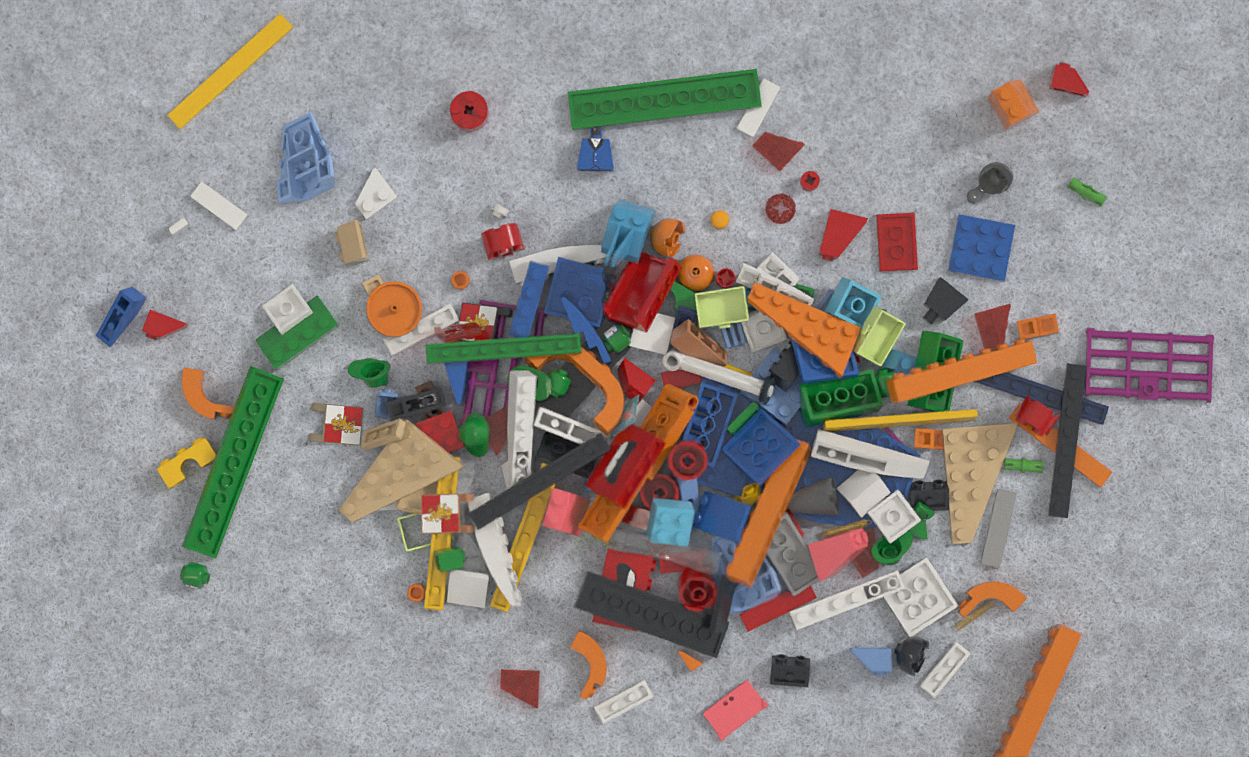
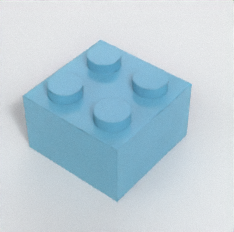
[825,277,882,328]
[646,498,695,546]

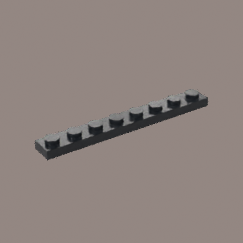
[1048,363,1086,518]
[468,433,611,530]

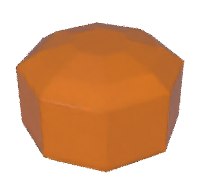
[451,271,470,290]
[407,584,426,602]

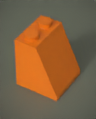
[988,79,1039,131]

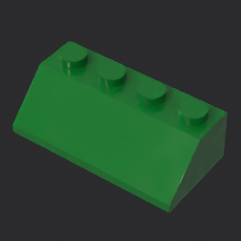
[255,295,339,371]
[907,331,964,412]
[799,369,883,427]

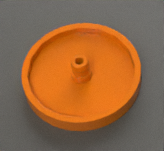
[366,281,422,337]

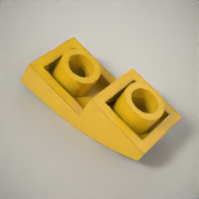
[732,483,761,506]

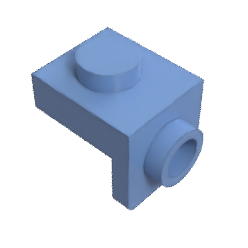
[375,389,398,418]

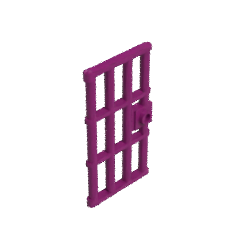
[460,300,547,431]
[1085,328,1214,403]

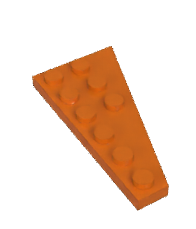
[747,282,861,379]

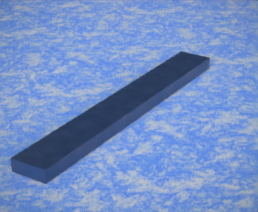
[973,372,1109,425]

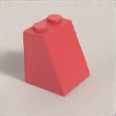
[542,488,591,537]
[808,528,868,582]

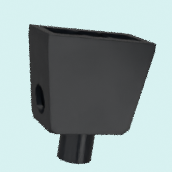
[923,277,969,325]

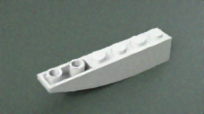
[509,245,607,287]
[507,370,536,487]
[533,407,615,446]
[811,429,929,478]
[468,493,522,607]
[789,571,905,630]

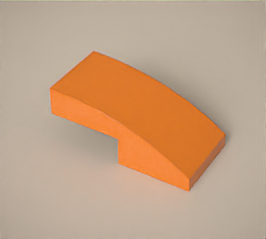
[1017,314,1060,339]
[914,428,944,450]

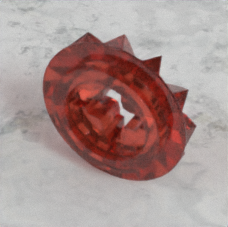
[765,193,796,224]

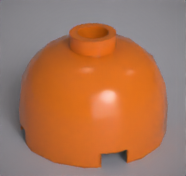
[650,218,685,257]
[677,254,715,293]

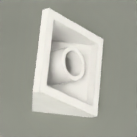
[837,470,891,518]

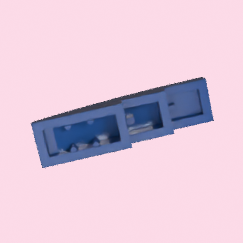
[560,295,611,363]

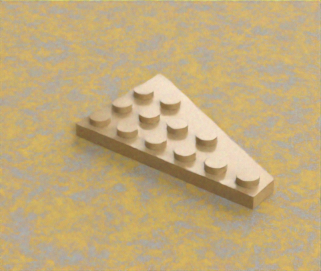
[338,419,464,522]
[942,423,1017,544]

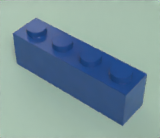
[509,260,549,338]

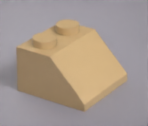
[335,220,369,265]

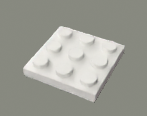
[884,557,958,637]

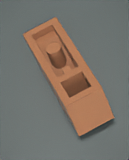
[670,319,728,367]

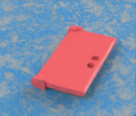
[703,680,768,741]

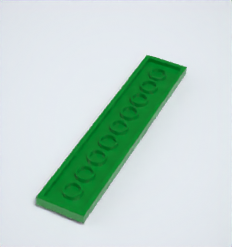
[568,69,762,130]
[182,366,284,559]

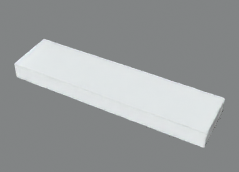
[383,303,459,356]

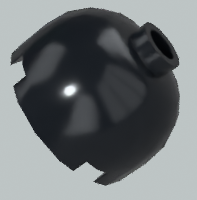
[894,637,930,676]

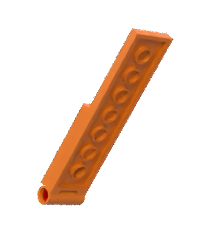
[578,384,698,543]

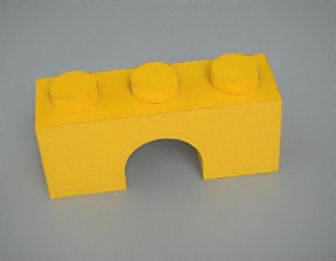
[157,437,217,489]

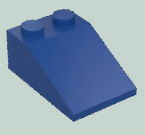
[444,361,469,406]
[692,491,751,543]

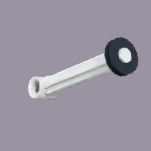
[663,347,775,405]

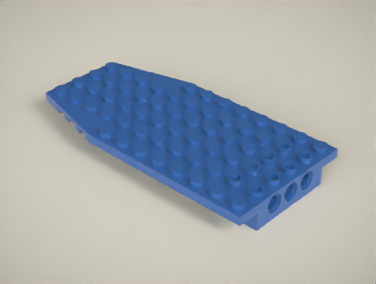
[671,377,921,527]

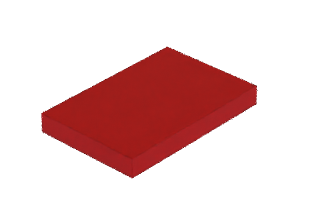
[876,212,918,272]

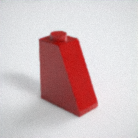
[819,209,868,262]

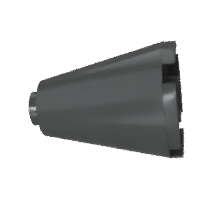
[787,477,839,515]

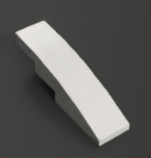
[736,263,814,306]

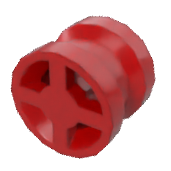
[800,171,820,191]

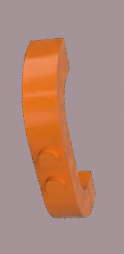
[523,347,624,437]

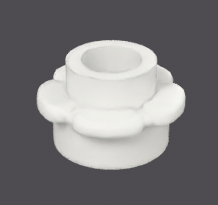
[491,203,509,219]

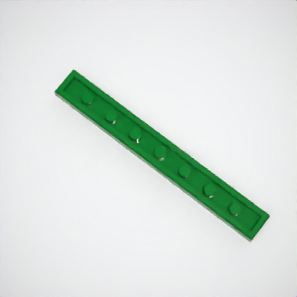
[425,334,581,364]

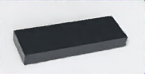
[709,575,736,633]

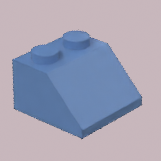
[850,647,891,676]

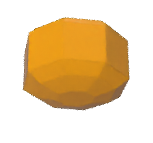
[710,210,729,229]

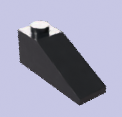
[383,387,447,421]

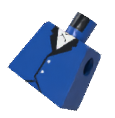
[577,128,614,172]

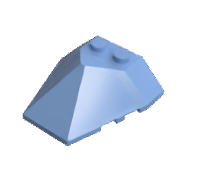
[277,112,335,203]
[712,527,781,616]

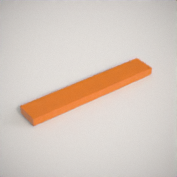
[1008,403,1112,488]

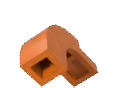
[182,368,234,420]
[958,582,1027,617]
[570,630,607,700]

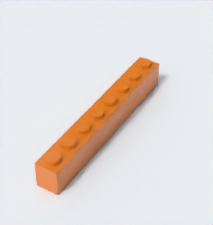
[886,338,1037,402]
[726,439,812,588]

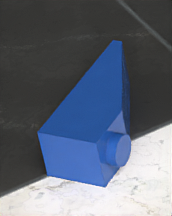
[96,287,146,347]

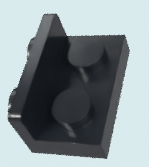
[910,479,949,511]
[770,654,810,687]

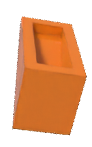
[678,650,703,671]

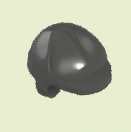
[967,162,1014,204]

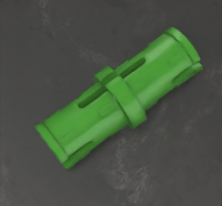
[1068,177,1107,207]
[1004,458,1044,473]

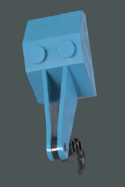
[601,200,656,304]

